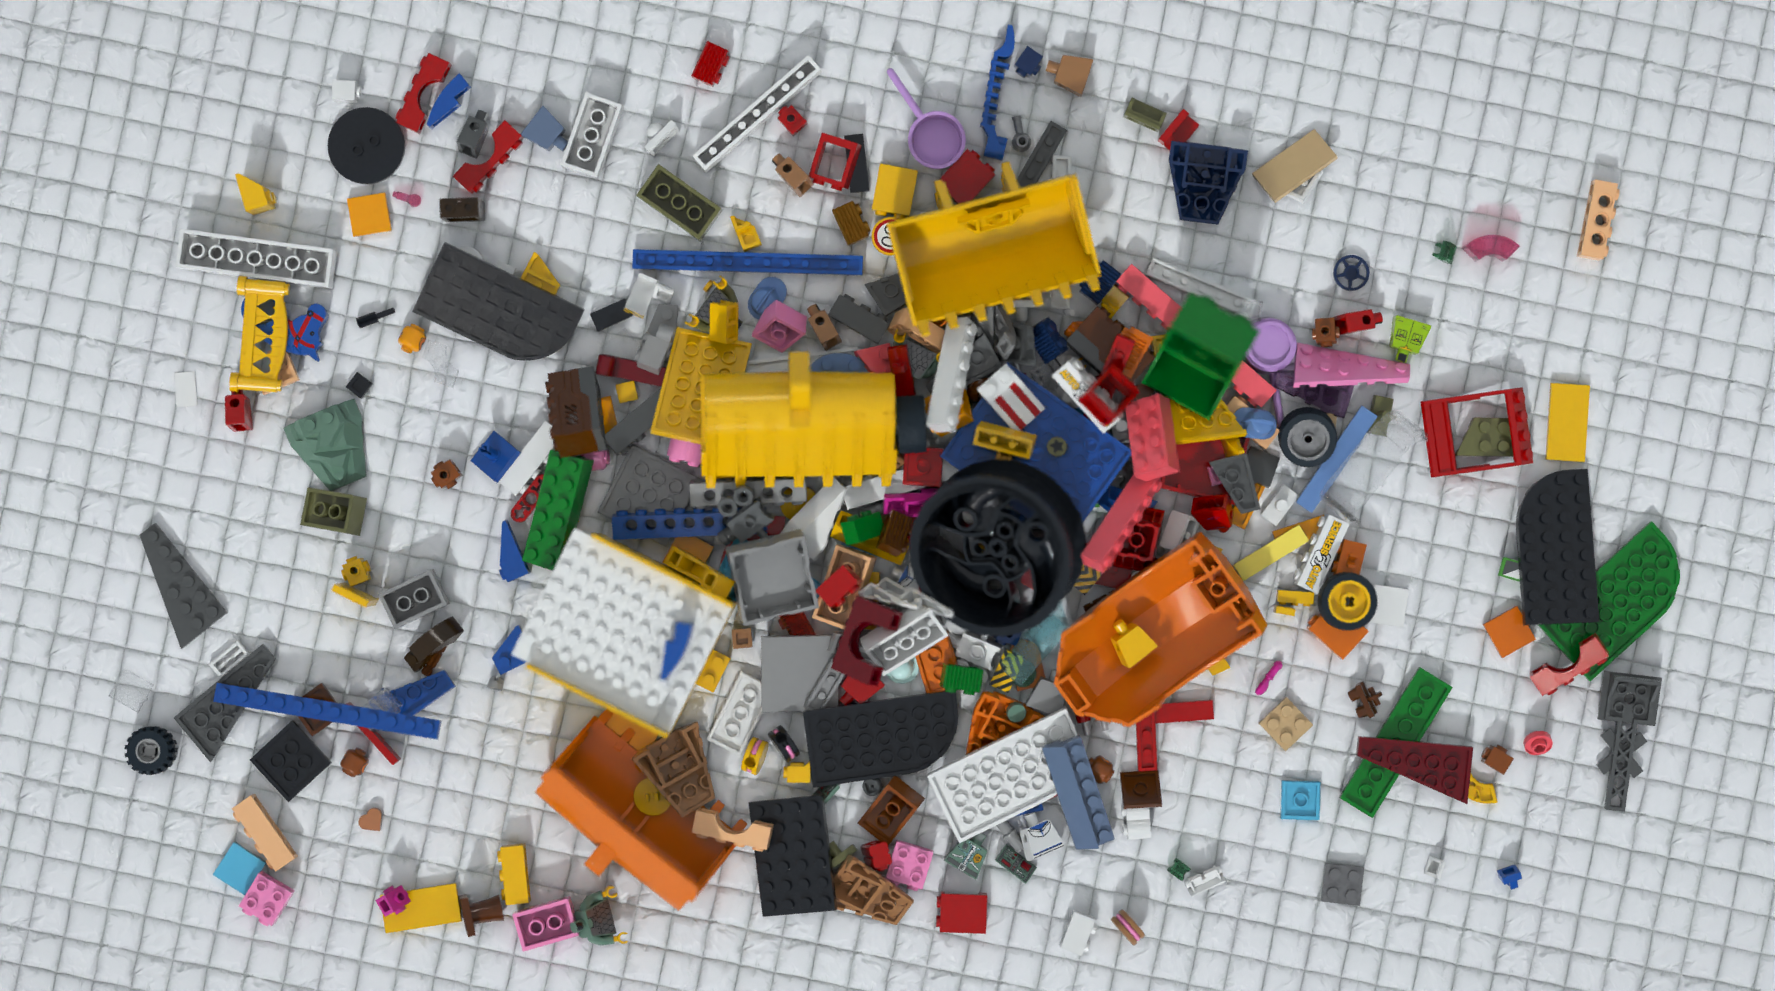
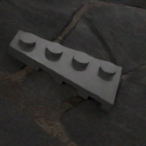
[925,332,1003,395]

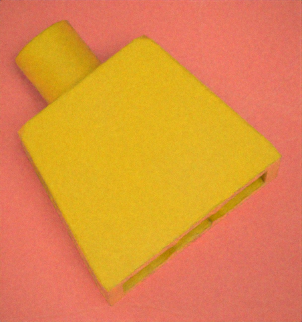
[1111,619,1158,669]

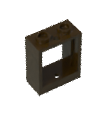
[439,197,485,222]

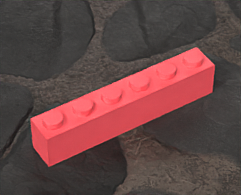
[1081,474,1162,573]

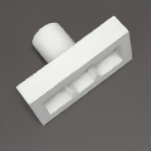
[1002,296,1041,321]
[1260,484,1299,526]

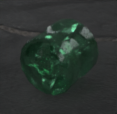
[1167,858,1191,881]

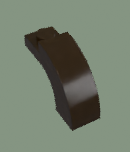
[404,616,464,672]

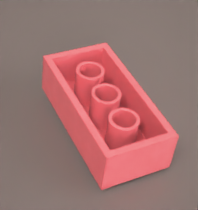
[1125,393,1180,482]

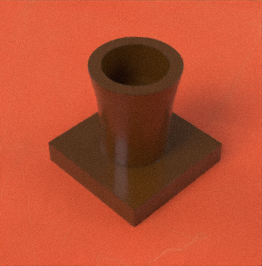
[459,894,504,937]

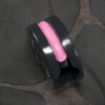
[768,725,800,763]

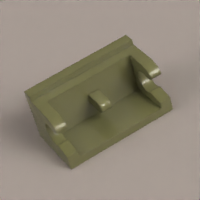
[1123,97,1167,133]

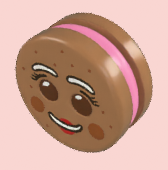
[1111,909,1145,946]

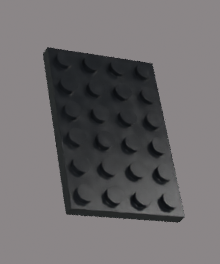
[749,795,838,917]

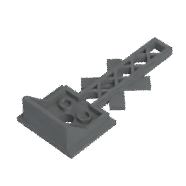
[1596,671,1662,812]

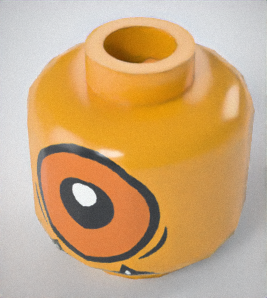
[398,324,426,354]

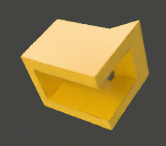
[783,762,811,783]

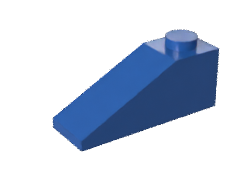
[499,520,531,582]

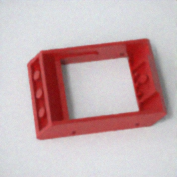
[1421,387,1533,478]

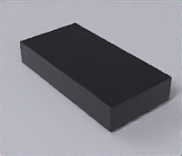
[590,299,633,332]

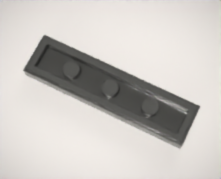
[1017,121,1067,188]

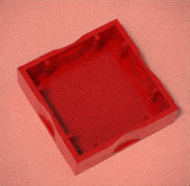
[1160,437,1250,505]

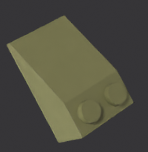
[300,487,367,536]

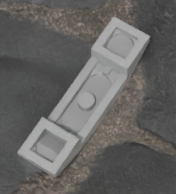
[994,304,1016,360]

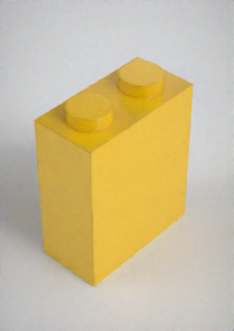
[872,164,918,219]

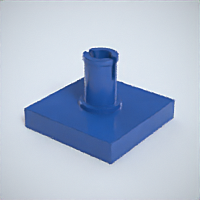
[471,431,521,483]

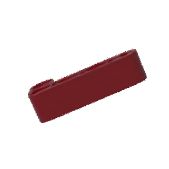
[595,354,667,387]

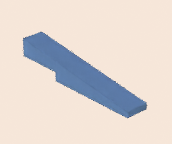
[1296,405,1378,513]

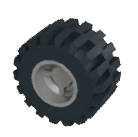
[124,726,178,775]

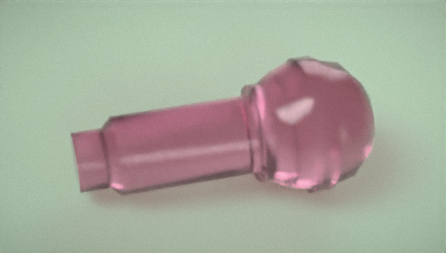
[392,191,421,207]

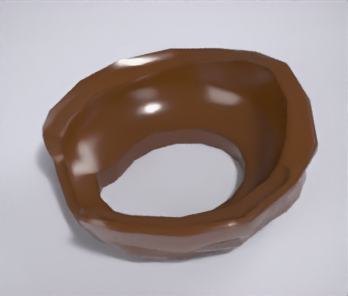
[967,378,989,403]

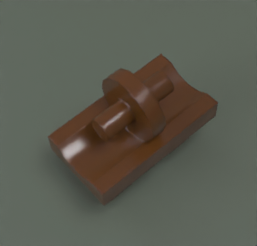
[1348,681,1383,718]

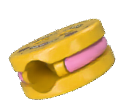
[741,737,769,775]

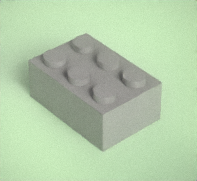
[378,569,450,629]

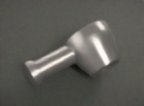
[1012,115,1031,152]

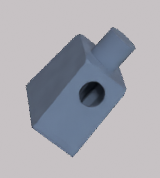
[520,106,568,151]

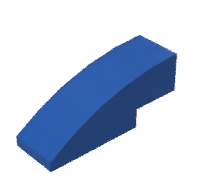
[427,73,471,129]
[660,621,695,680]

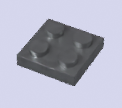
[1321,863,1364,906]

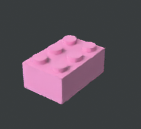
[512,896,579,952]

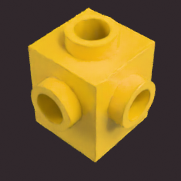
[341,556,371,587]

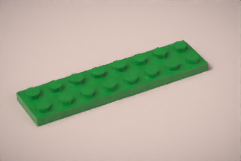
[1339,667,1453,818]

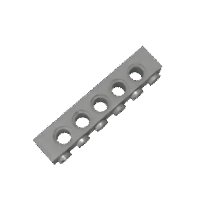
[689,476,807,509]

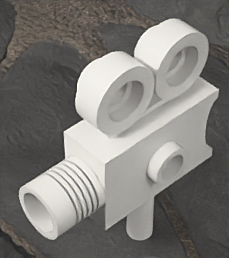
[948,631,1003,685]

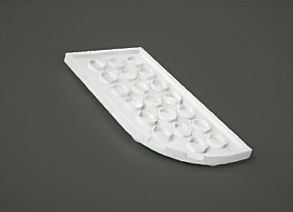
[926,707,1077,843]

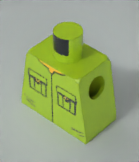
[1390,315,1431,363]

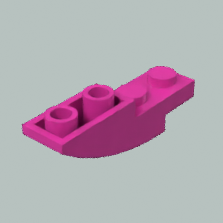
[883,488,940,517]

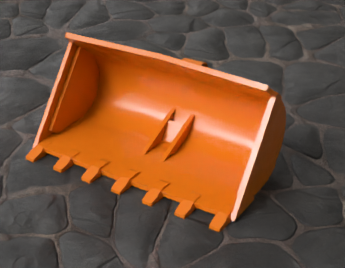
[535,709,747,911]

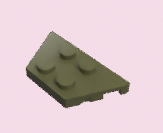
[1455,417,1513,457]

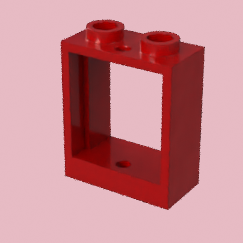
[809,133,862,191]
[1077,364,1140,427]

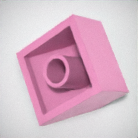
[752,300,807,353]

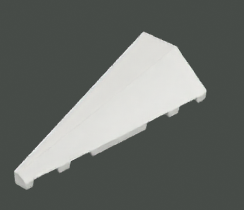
[858,577,953,618]

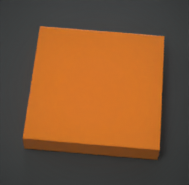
[1483,606,1536,658]

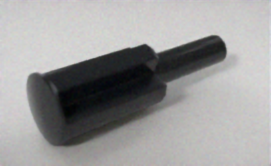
[356,308,395,329]

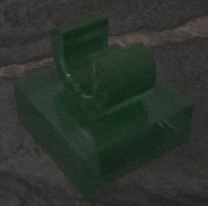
[1432,241,1457,265]

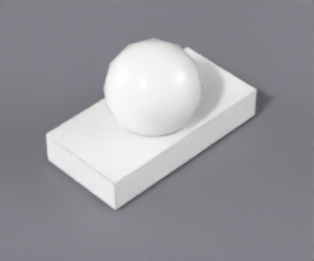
[644,120,680,156]

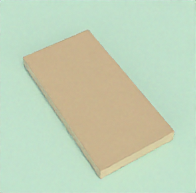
[1252,129,1338,203]

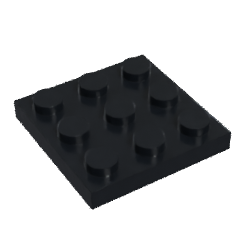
[250,721,332,802]

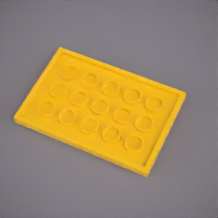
[651,327,752,444]

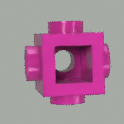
[375,885,411,917]

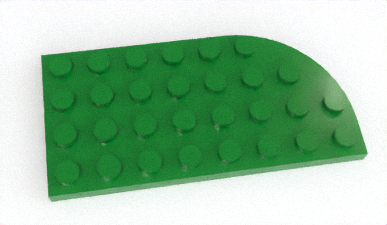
[1538,521,1680,682]

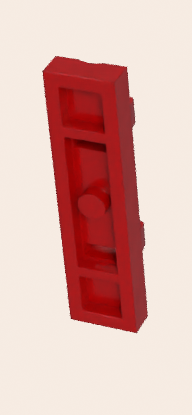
[887,345,917,399]

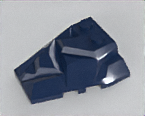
[1169,141,1248,225]

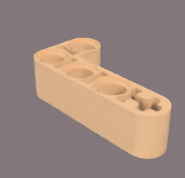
[887,308,945,354]

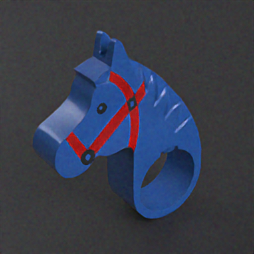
[241,298,328,362]

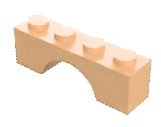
[692,807,774,852]

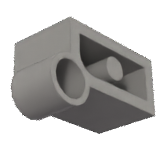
[635,323,676,375]

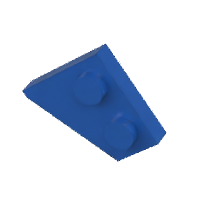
[492,625,526,675]

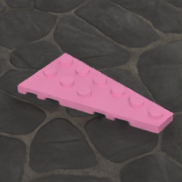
[1293,343,1410,388]

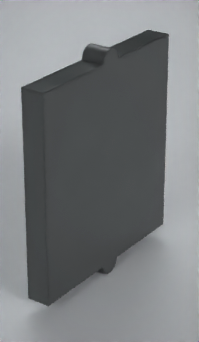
[1247,446,1280,488]

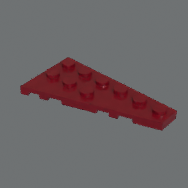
[1356,736,1473,804]

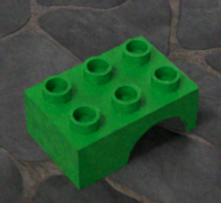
[1141,292,1260,420]

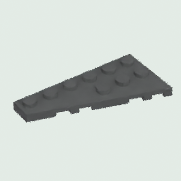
[139,523,227,649]
[174,644,276,762]

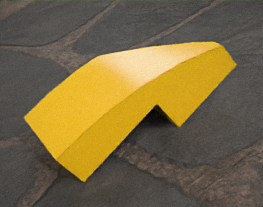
[730,215,762,252]
[1101,284,1130,319]
[1220,437,1245,458]

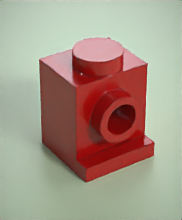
[777,105,807,136]

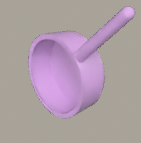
[887,68,966,169]
[1243,317,1297,429]

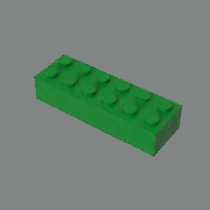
[522,449,594,571]

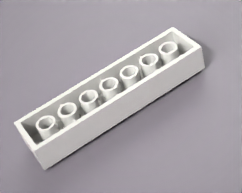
[175,229,337,289]

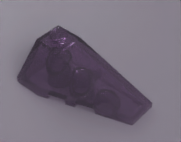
[1274,370,1354,418]

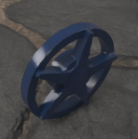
[1333,255,1370,291]

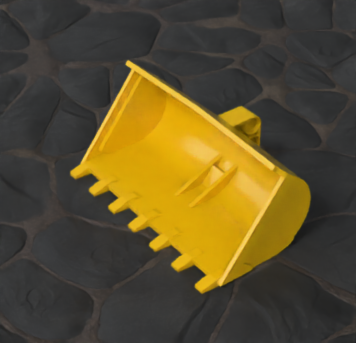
[700,352,897,488]

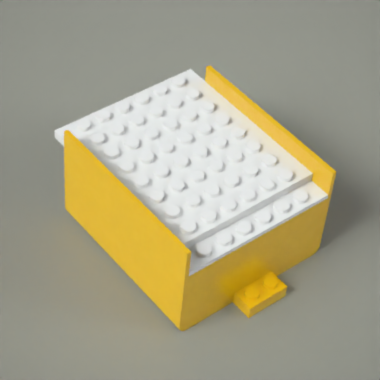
[512,528,737,738]

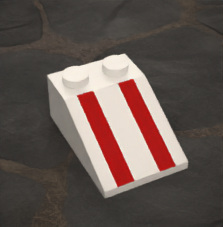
[977,364,1045,431]

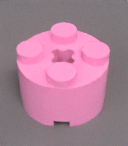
[667,438,701,467]

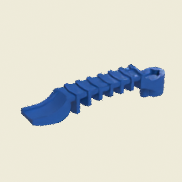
[980,25,1015,161]

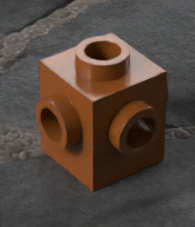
[1312,317,1340,347]
[431,459,463,489]

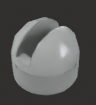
[487,676,504,691]

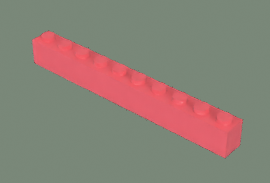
[1116,264,1277,408]

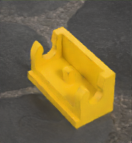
[710,300,738,344]

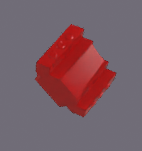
[1113,507,1165,571]

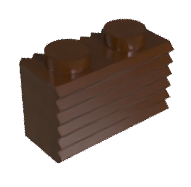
[876,510,913,557]

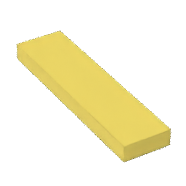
[1233,524,1309,581]

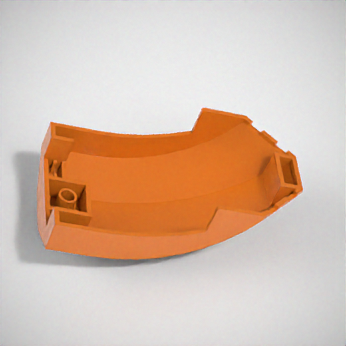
[1054,531,1267,727]

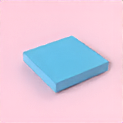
[1280,780,1321,820]
[213,842,266,895]

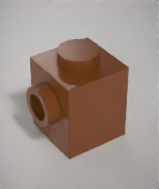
[1481,745,1514,775]

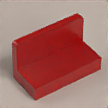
[1157,109,1199,150]

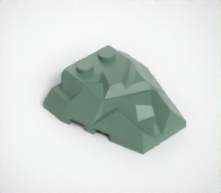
[283,399,367,491]

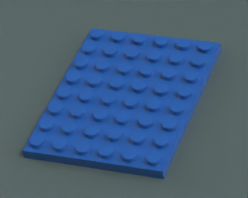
[940,362,1132,530]

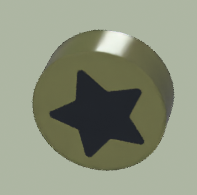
[1047,437,1067,457]

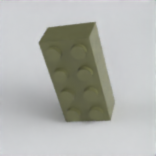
[636,164,723,242]

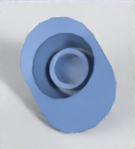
[748,277,787,319]
[1234,407,1277,440]

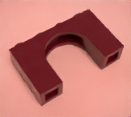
[831,596,903,686]

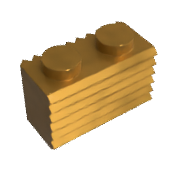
[832,201,871,246]

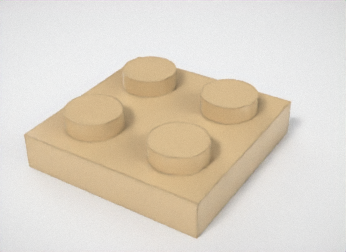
[1259,697,1313,751]

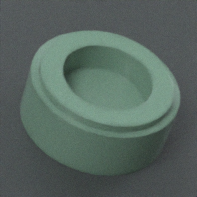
[1006,702,1026,722]

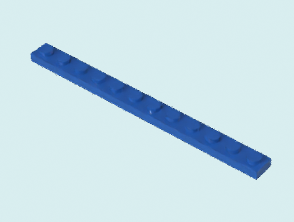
[632,249,863,275]
[213,683,442,740]

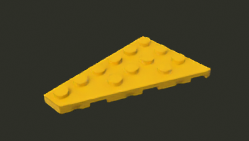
[1151,334,1247,445]

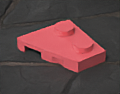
[854,343,891,373]

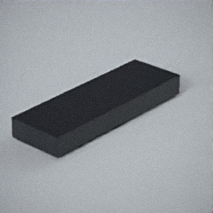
[844,134,869,193]

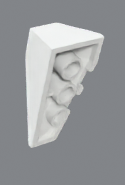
[780,477,847,561]

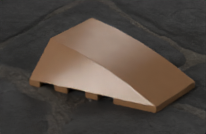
[631,722,715,817]
[834,854,914,925]

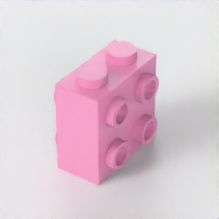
[886,840,934,891]
[239,871,295,926]

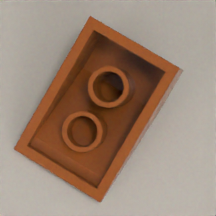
[858,776,925,846]

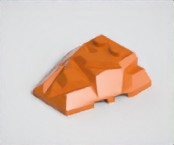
[965,691,1045,755]

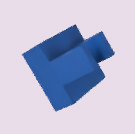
[1497,864,1522,890]

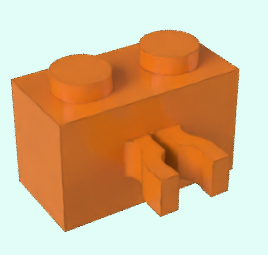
[1331,539,1367,575]

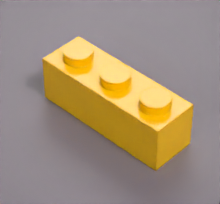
[1276,590,1314,606]

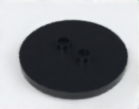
[328,107,405,185]

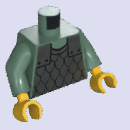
[893,329,941,380]
[570,885,628,946]

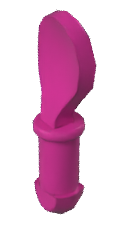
[1255,661,1283,695]

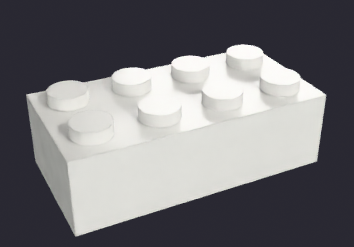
[560,92,624,180]
[860,608,949,676]

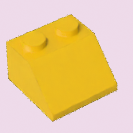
[235,173,277,215]

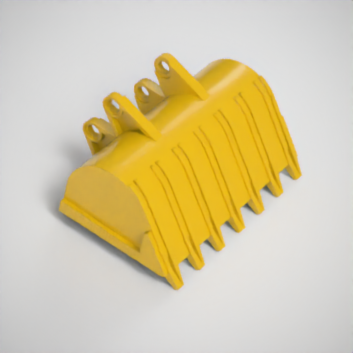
[886,161,1101,337]

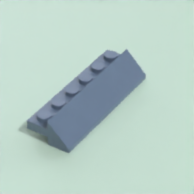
[1042,735,1115,850]

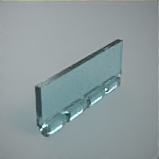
[1001,614,1067,686]

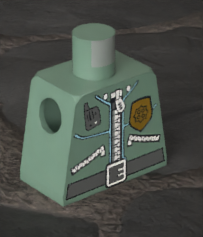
[944,833,988,880]

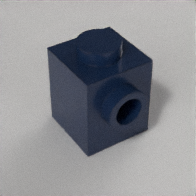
[1014,46,1043,78]

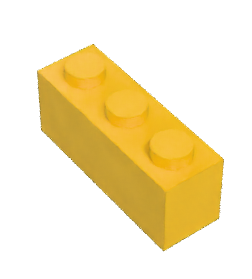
[973,421,1037,459]
[497,843,531,905]

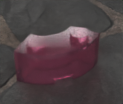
[1462,235,1520,261]

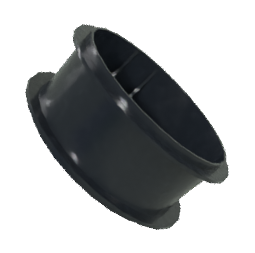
[909,459,1086,637]

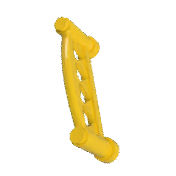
[229,276,290,393]

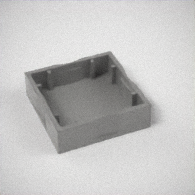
[725,529,819,626]

